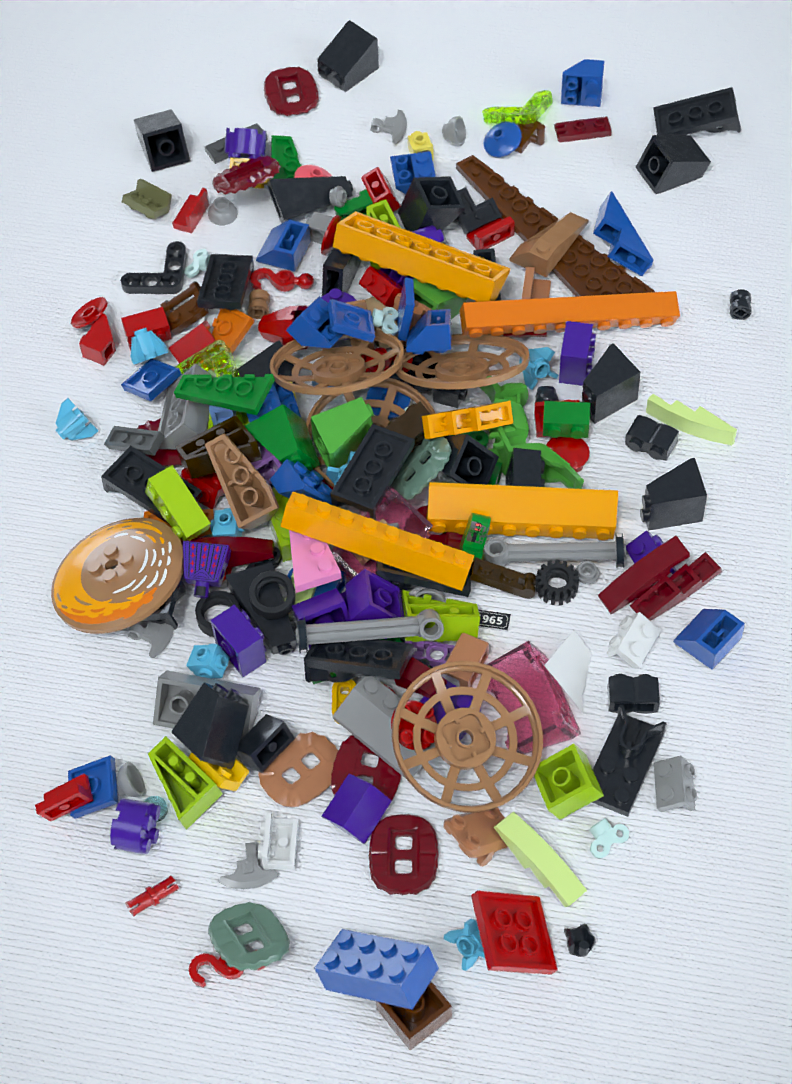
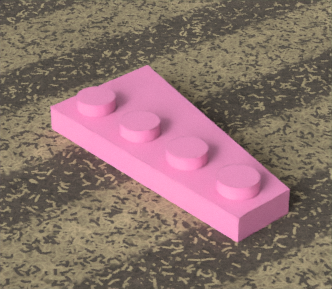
[289,530,342,593]

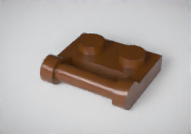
[160,281,209,335]

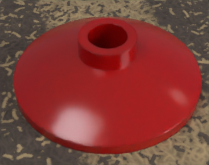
[321,215,341,256]
[71,297,108,328]

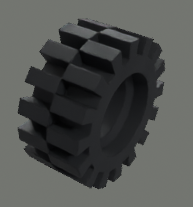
[536,559,579,606]

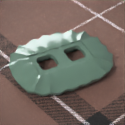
[389,436,451,502]
[208,902,290,971]

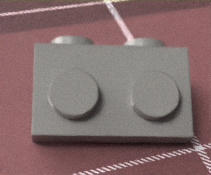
[654,755,697,812]

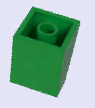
[245,404,320,471]

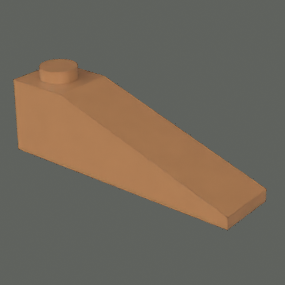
[509,212,589,277]
[205,434,279,530]

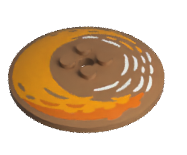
[51,518,184,634]

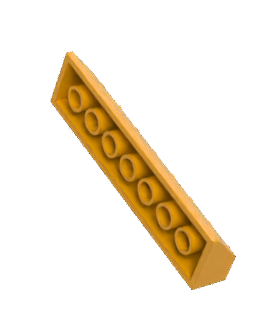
[333,211,511,302]
[427,482,618,541]
[280,491,474,591]

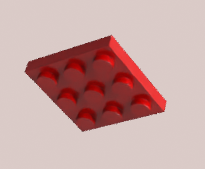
[471,891,558,975]

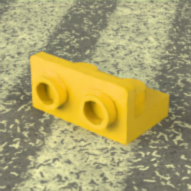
[188,752,249,791]

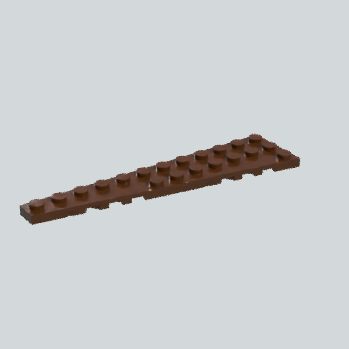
[456,155,655,296]

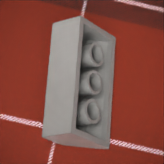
[158,364,214,449]
[152,670,261,739]
[332,676,435,778]

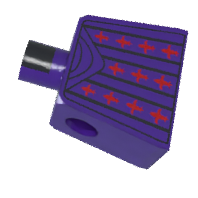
[183,541,231,599]

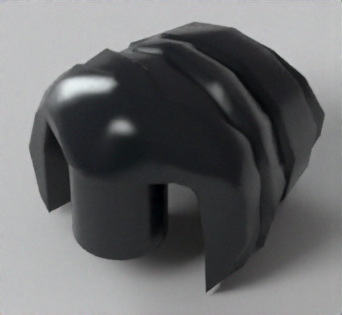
[534,386,559,404]
[564,923,596,957]

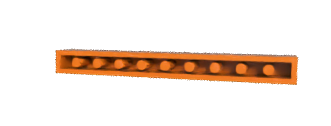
[459,291,680,338]

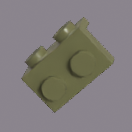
[122,178,172,219]

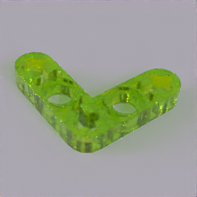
[482,90,553,124]
[175,340,240,379]

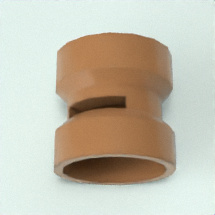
[248,289,270,319]

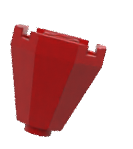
[258,305,309,350]

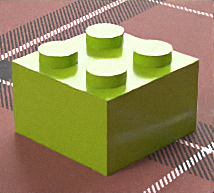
[534,743,604,820]

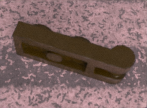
[470,557,536,599]

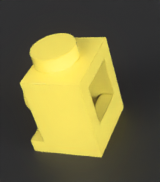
[407,131,433,160]

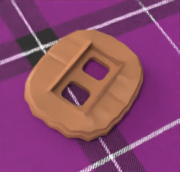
[258,731,338,807]

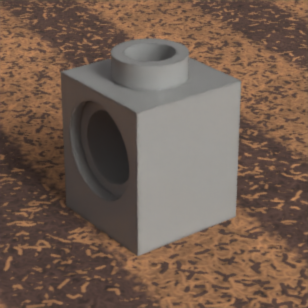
[305,211,333,244]

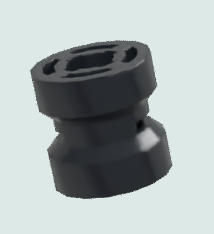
[730,289,752,320]

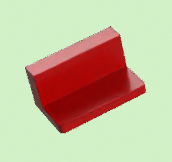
[172,188,209,234]
[466,216,515,250]
[168,320,218,369]
[35,774,93,822]

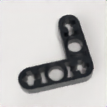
[120,241,187,294]

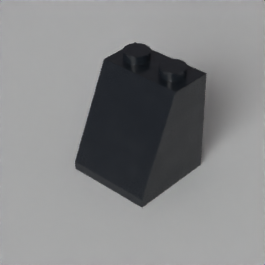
[317,20,379,92]
[133,109,191,172]
[635,135,711,194]
[397,176,466,232]
[582,343,641,424]
[427,434,499,485]
[640,458,707,531]
[171,682,249,769]

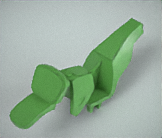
[479,376,584,489]

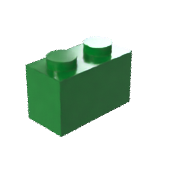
[543,401,590,439]

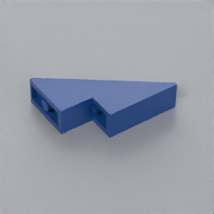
[593,191,654,276]

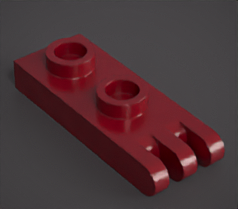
[554,116,612,143]

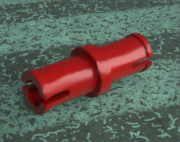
[125,875,179,917]

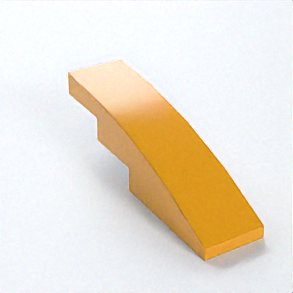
[422,401,514,439]

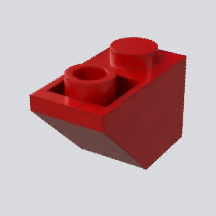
[79,313,116,366]

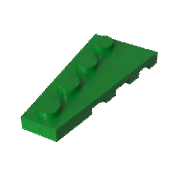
[271,135,302,200]
[174,374,275,415]

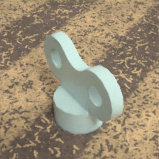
[184,249,211,278]
[372,307,398,336]
[589,818,629,858]

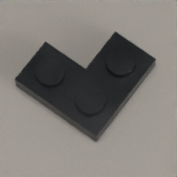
[457,187,502,234]

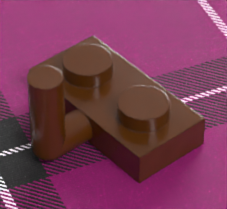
[514,116,545,154]

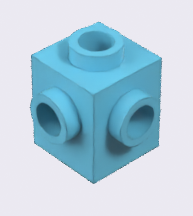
[210,508,245,537]
[186,643,230,679]

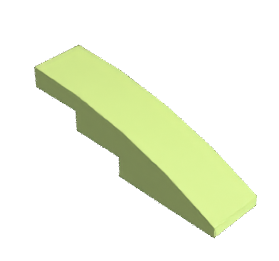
[646,394,737,446]
[494,812,587,908]

